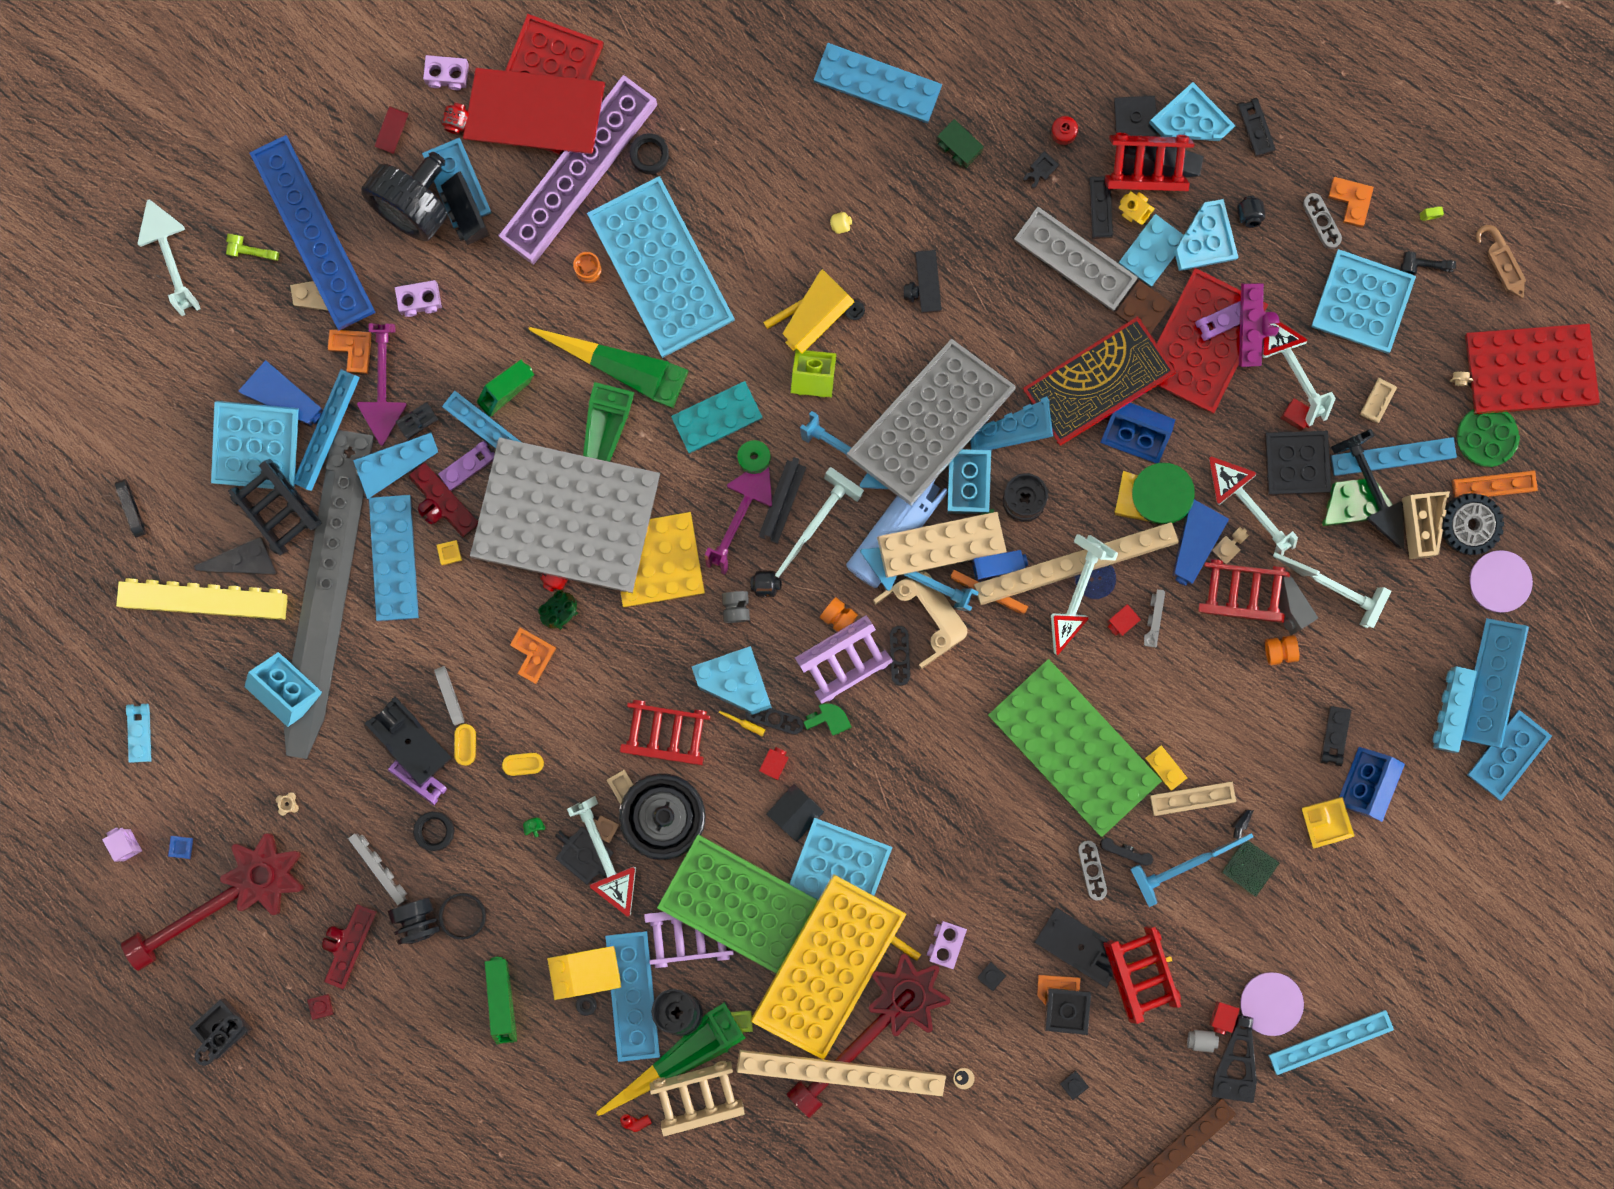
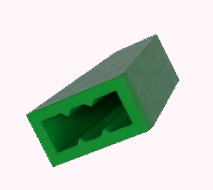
[485,957,517,1044]

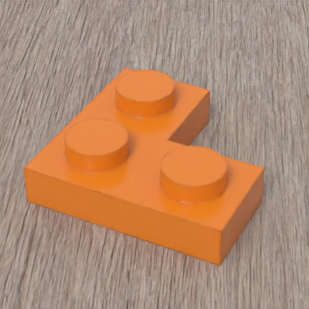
[1328,177,1374,228]
[328,329,372,374]
[510,628,556,684]

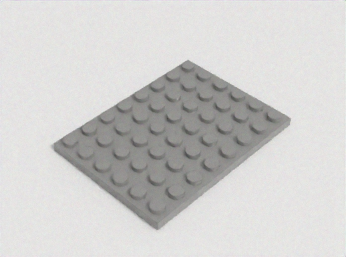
[470,437,660,594]

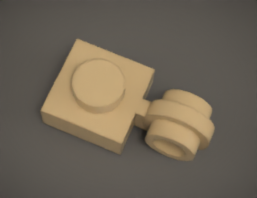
[1211,527,1249,565]

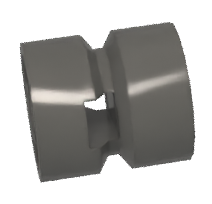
[722,591,750,623]

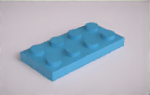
[422,138,492,229]
[1467,710,1552,801]

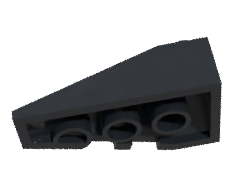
[1122,134,1204,178]

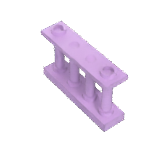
[795,616,893,704]
[644,912,734,968]

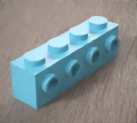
[1433,666,1477,753]

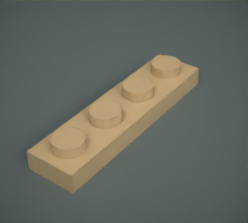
[1150,782,1236,816]

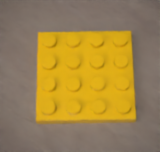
[620,512,705,608]

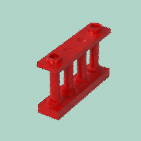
[1104,132,1194,191]
[1199,559,1290,623]
[620,700,711,766]
[1103,926,1181,1024]

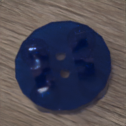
[1075,565,1116,599]

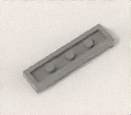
[348,833,407,905]

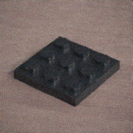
[1265,431,1331,495]

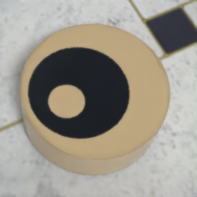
[953,1068,974,1089]

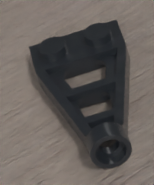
[1211,1015,1257,1103]

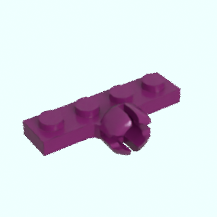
[1239,283,1280,367]

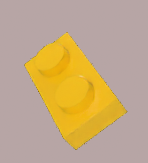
[1144,745,1187,791]

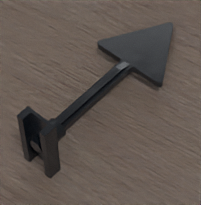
[1331,429,1404,549]

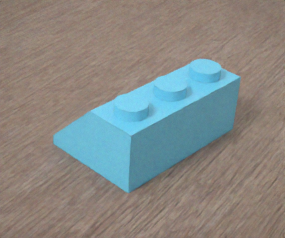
[948,449,991,514]
[244,652,322,727]

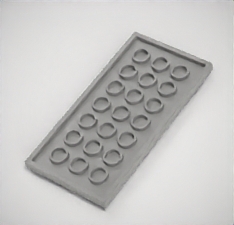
[847,339,1016,506]

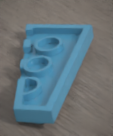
[970,396,1053,450]

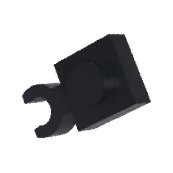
[1023,152,1059,189]

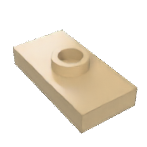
[1359,378,1397,424]

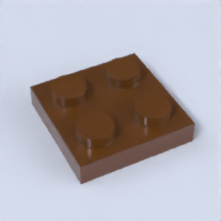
[1115,280,1172,334]

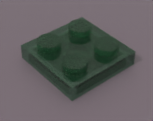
[1221,840,1280,897]

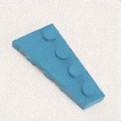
[353,432,438,499]

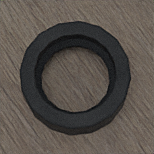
[630,133,669,174]
[413,811,455,851]

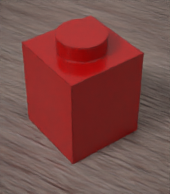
[1281,398,1310,431]
[1107,604,1141,637]
[759,747,789,780]
[1209,1001,1240,1035]

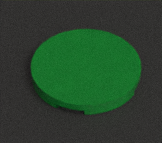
[1456,409,1520,467]
[1132,463,1195,524]

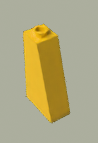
[782,269,854,353]

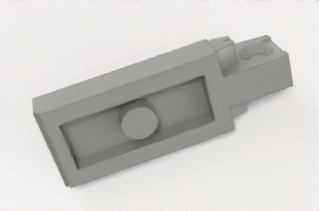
[1144,589,1165,648]

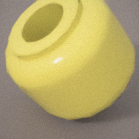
[830,212,852,234]

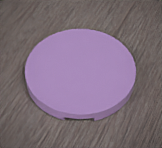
[1469,550,1533,613]
[1240,972,1304,1036]

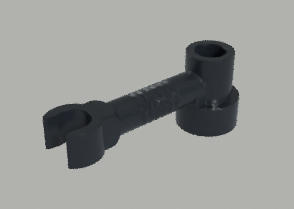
[1400,251,1456,275]

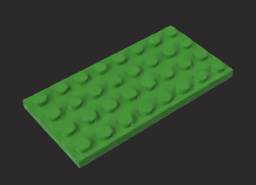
[988,659,1162,837]
[657,834,818,974]

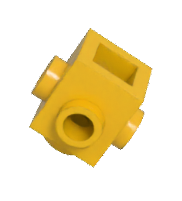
[1119,191,1155,225]

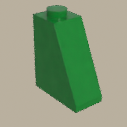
[476,360,535,417]

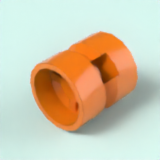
[573,252,602,283]
[819,597,858,632]
[1265,635,1299,665]

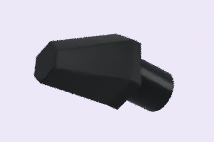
[1231,810,1254,839]

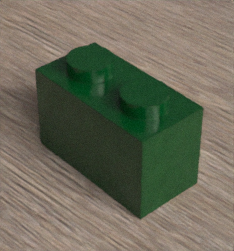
[936,119,984,168]

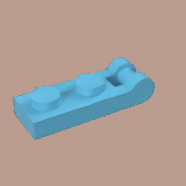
[126,703,151,763]

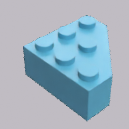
[692,646,772,715]

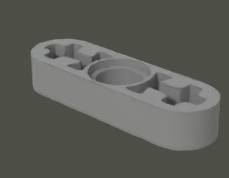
[1303,193,1342,249]
[434,666,465,726]
[1078,841,1107,900]

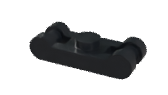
[1100,838,1153,866]

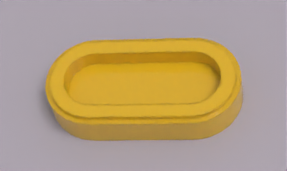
[454,724,476,766]
[502,753,544,776]

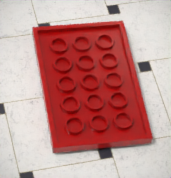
[505,14,604,156]
[1157,268,1269,414]
[1465,324,1600,414]

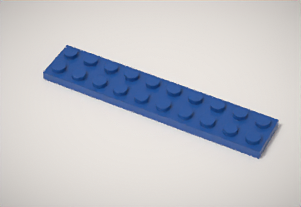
[250,135,376,331]

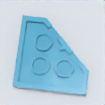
[1149,82,1235,141]
[1174,199,1238,271]

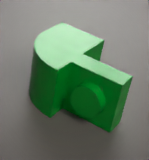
[803,704,852,736]

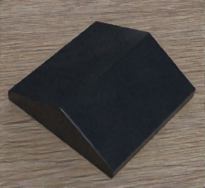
[766,784,825,842]

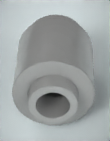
[1187,1030,1219,1053]

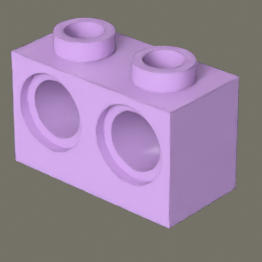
[423,55,469,90]
[395,280,442,317]
[102,828,142,862]
[927,921,967,969]

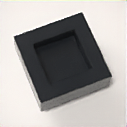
[977,962,1006,992]
[1059,1070,1089,1100]

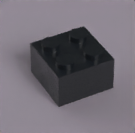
[1044,987,1091,1035]
[189,998,252,1059]

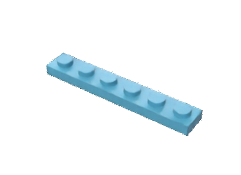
[1268,1010,1394,1075]

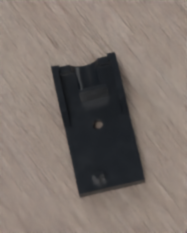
[364,696,452,787]
[1034,907,1128,988]

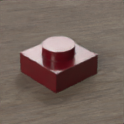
[307,994,334,1020]

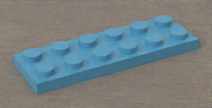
[814,43,942,124]
[369,495,419,621]
[1462,618,1529,748]
[605,931,660,1062]

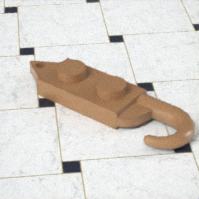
[1476,225,1526,299]

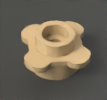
[1450,372,1473,386]
[276,793,299,816]

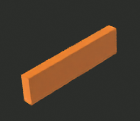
[1452,471,1538,498]
[950,570,1028,615]

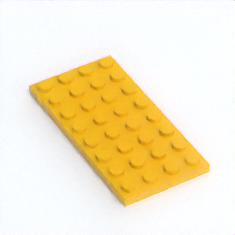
[751,874,906,1060]

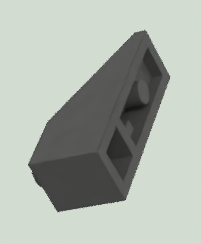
[1272,566,1318,635]

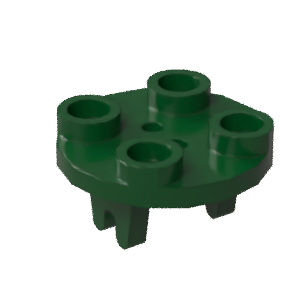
[538,590,578,630]

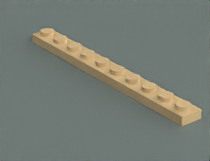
[974,522,1178,606]
[736,1050,946,1096]

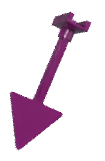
[357,323,407,446]
[705,466,772,575]

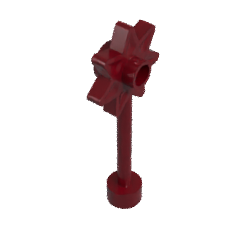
[121,833,303,971]
[786,953,950,1118]

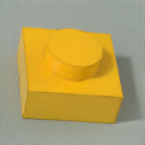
[437,540,462,566]

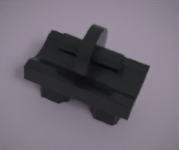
[396,402,438,440]

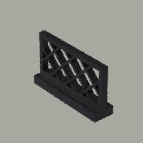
[758,457,806,545]

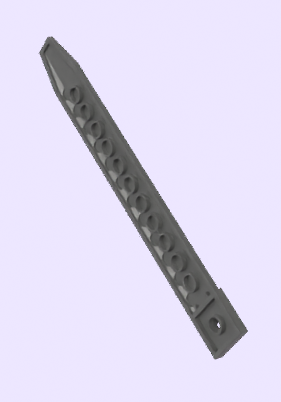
[284,430,374,759]

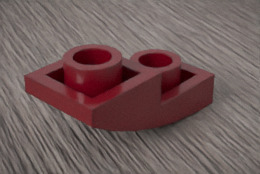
[374,106,409,154]

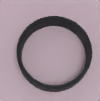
[439,893,486,940]

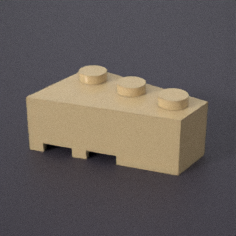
[1402,491,1450,559]

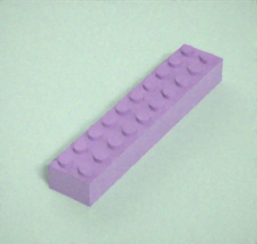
[499,75,657,265]

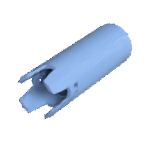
[846,480,948,588]

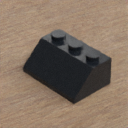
[440,171,490,245]

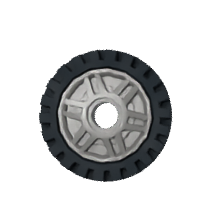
[1442,493,1504,555]

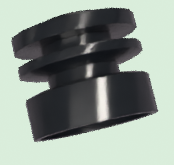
[1003,473,1048,522]
[387,897,440,945]
[651,989,703,1036]

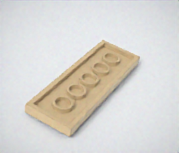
[877,512,1007,578]

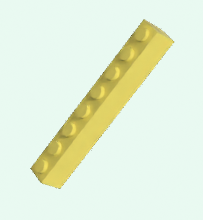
[116,578,288,620]

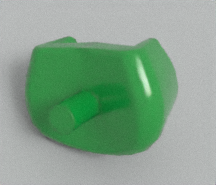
[523,818,545,838]

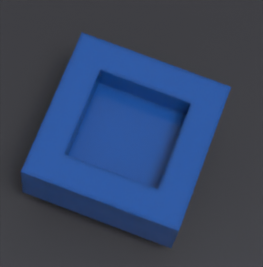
[168,836,193,859]

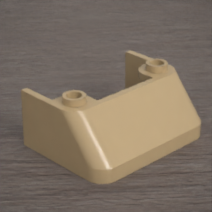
[873,571,967,670]

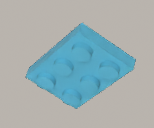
[1118,214,1184,288]

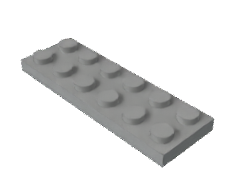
[1014,207,1138,312]

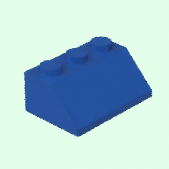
[1100,403,1176,463]
[1339,747,1405,822]

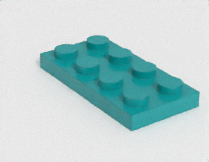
[671,381,763,454]

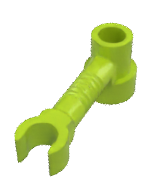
[226,234,279,261]

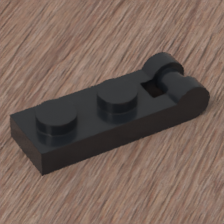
[1237,97,1276,157]
[1320,706,1351,767]

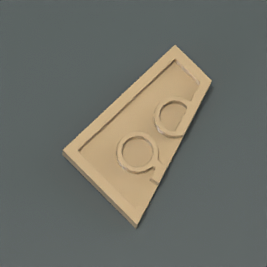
[290,281,328,311]

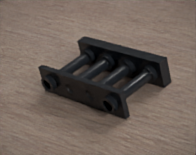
[228,459,322,556]

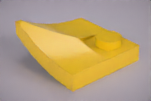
[1115,471,1150,522]
[1302,797,1355,848]

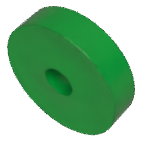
[737,440,771,474]

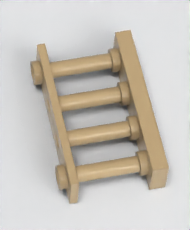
[650,1061,745,1137]

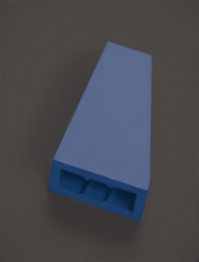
[239,360,323,426]
[1172,499,1229,586]

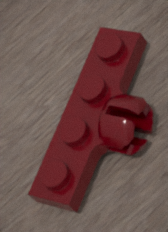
[409,463,478,538]
[322,904,376,990]

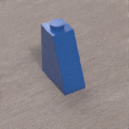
[972,550,1028,582]

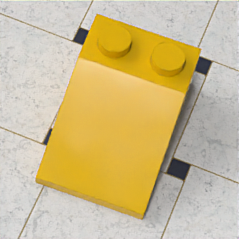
[547,946,621,1000]

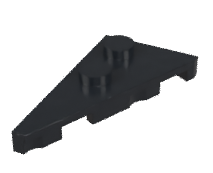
[194,537,277,575]

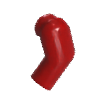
[620,1114,652,1132]

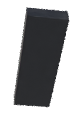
[1089,176,1113,239]
[915,250,942,313]

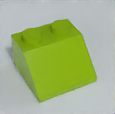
[791,349,836,397]

